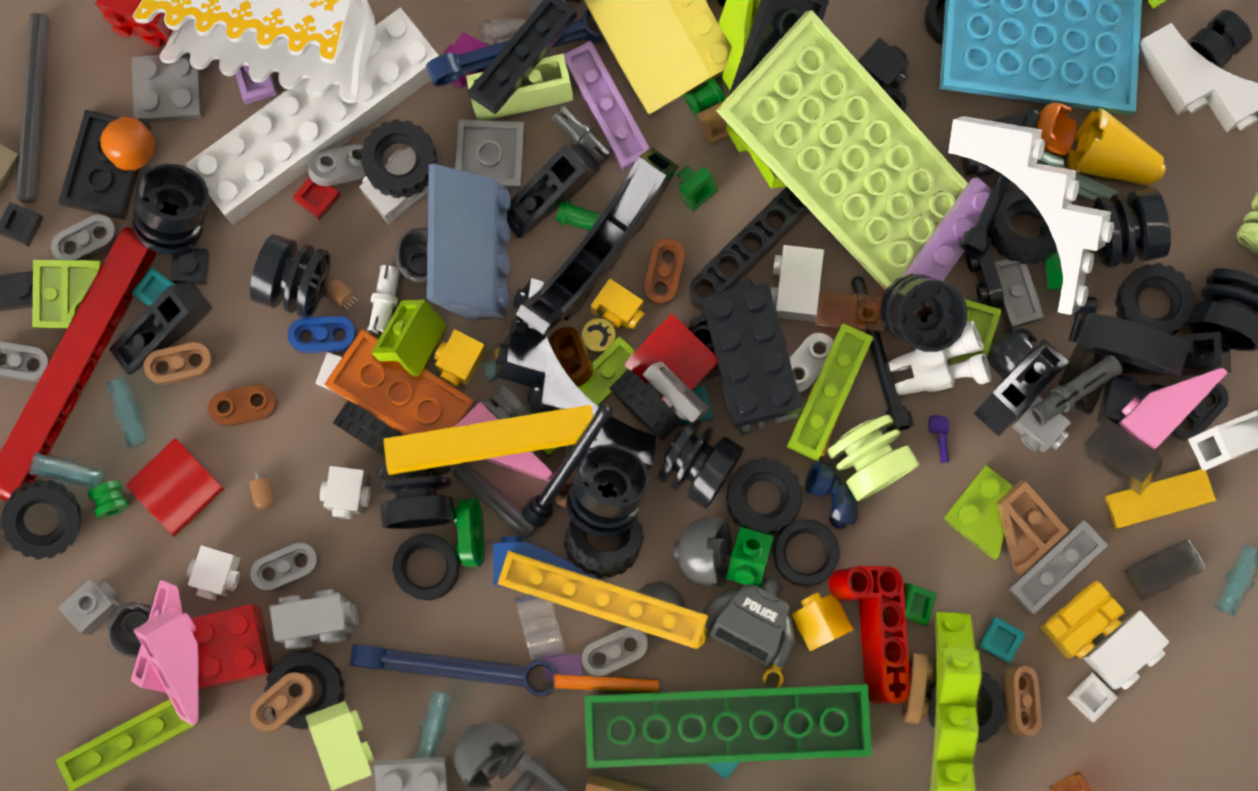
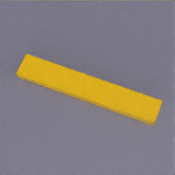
[383,405,597,475]
[497,551,708,649]

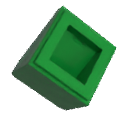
[903,583,937,627]

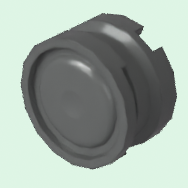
[481,383,530,420]

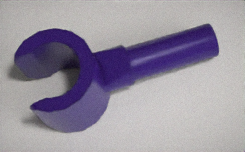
[928,415,950,463]

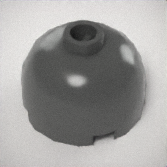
[673,518,732,587]
[453,722,524,791]

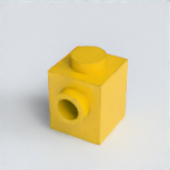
[434,329,487,386]
[791,592,854,652]

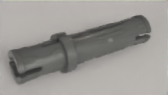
[1029,355,1122,426]

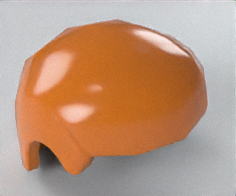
[1035,102,1077,156]
[100,116,156,170]

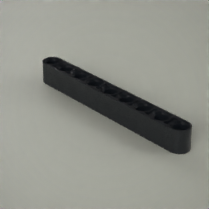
[689,88,907,310]

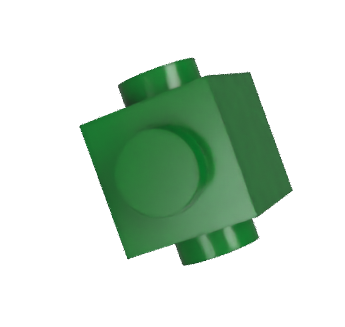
[726,527,774,588]

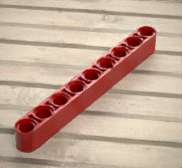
[0,227,157,502]

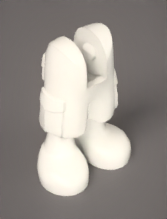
[888,321,991,395]

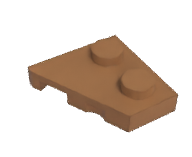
[996,479,1070,576]

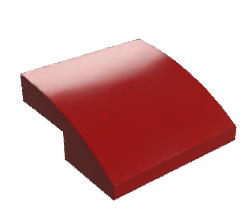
[624,313,718,410]
[126,438,224,537]

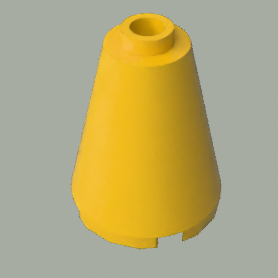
[1067,108,1166,186]

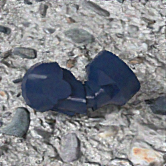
[805,461,858,529]

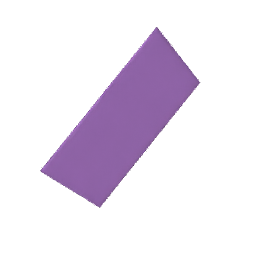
[543,653,583,681]

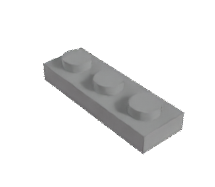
[1008,520,1108,616]

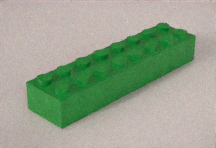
[584,684,872,768]

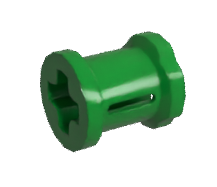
[684,78,726,120]

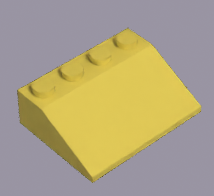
[583,0,732,115]

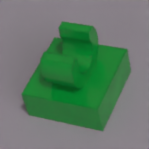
[677,166,718,212]

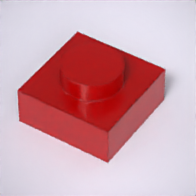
[292,177,341,221]

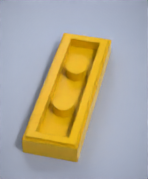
[1105,469,1216,530]

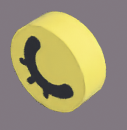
[582,318,616,354]

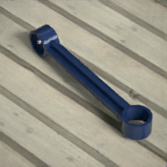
[426,9,605,86]
[350,645,557,696]

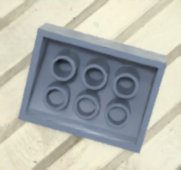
[427,164,511,321]

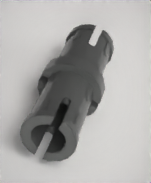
[551,105,613,166]

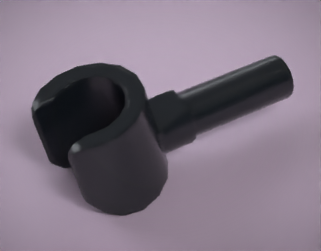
[1068,297,1097,343]

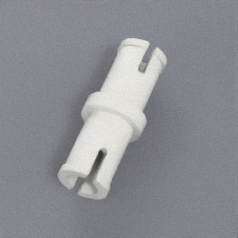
[367,265,401,335]

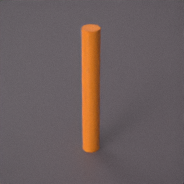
[553,674,659,693]

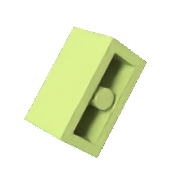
[305,701,374,790]

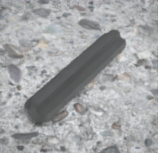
[453,462,537,538]

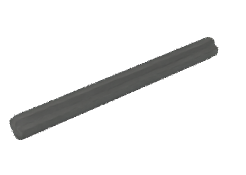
[17,13,50,203]

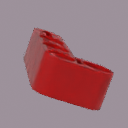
[829,566,911,705]

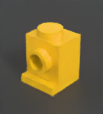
[591,279,645,330]

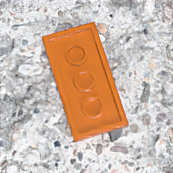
[324,329,475,435]

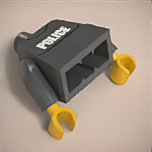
[698,577,796,688]

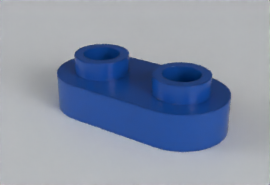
[288,316,357,354]

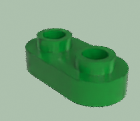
[454,498,485,568]

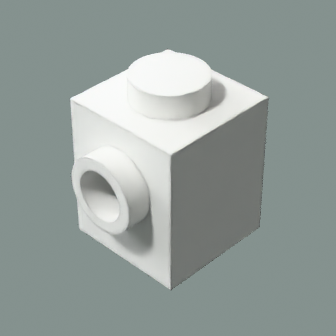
[320,466,371,519]
[186,545,241,601]

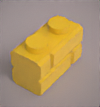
[1039,580,1125,659]

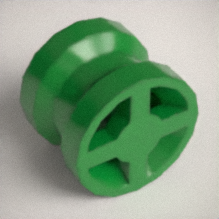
[87,480,130,519]

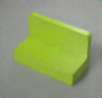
[371,299,447,376]

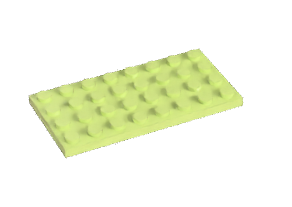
[716,10,968,291]

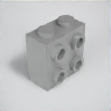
[270,589,359,650]

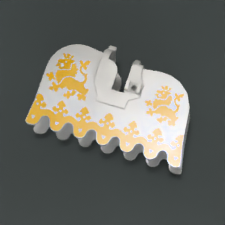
[133,0,376,103]

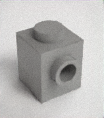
[1012,396,1071,453]
[58,579,120,635]

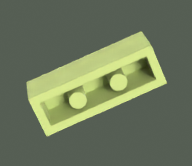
[466,53,574,121]

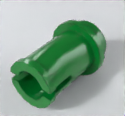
[556,201,600,231]

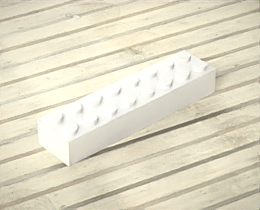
[186,7,439,226]

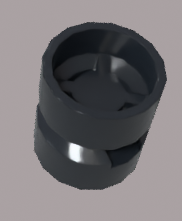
[1187,9,1252,68]

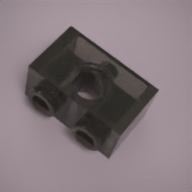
[1084,417,1163,495]

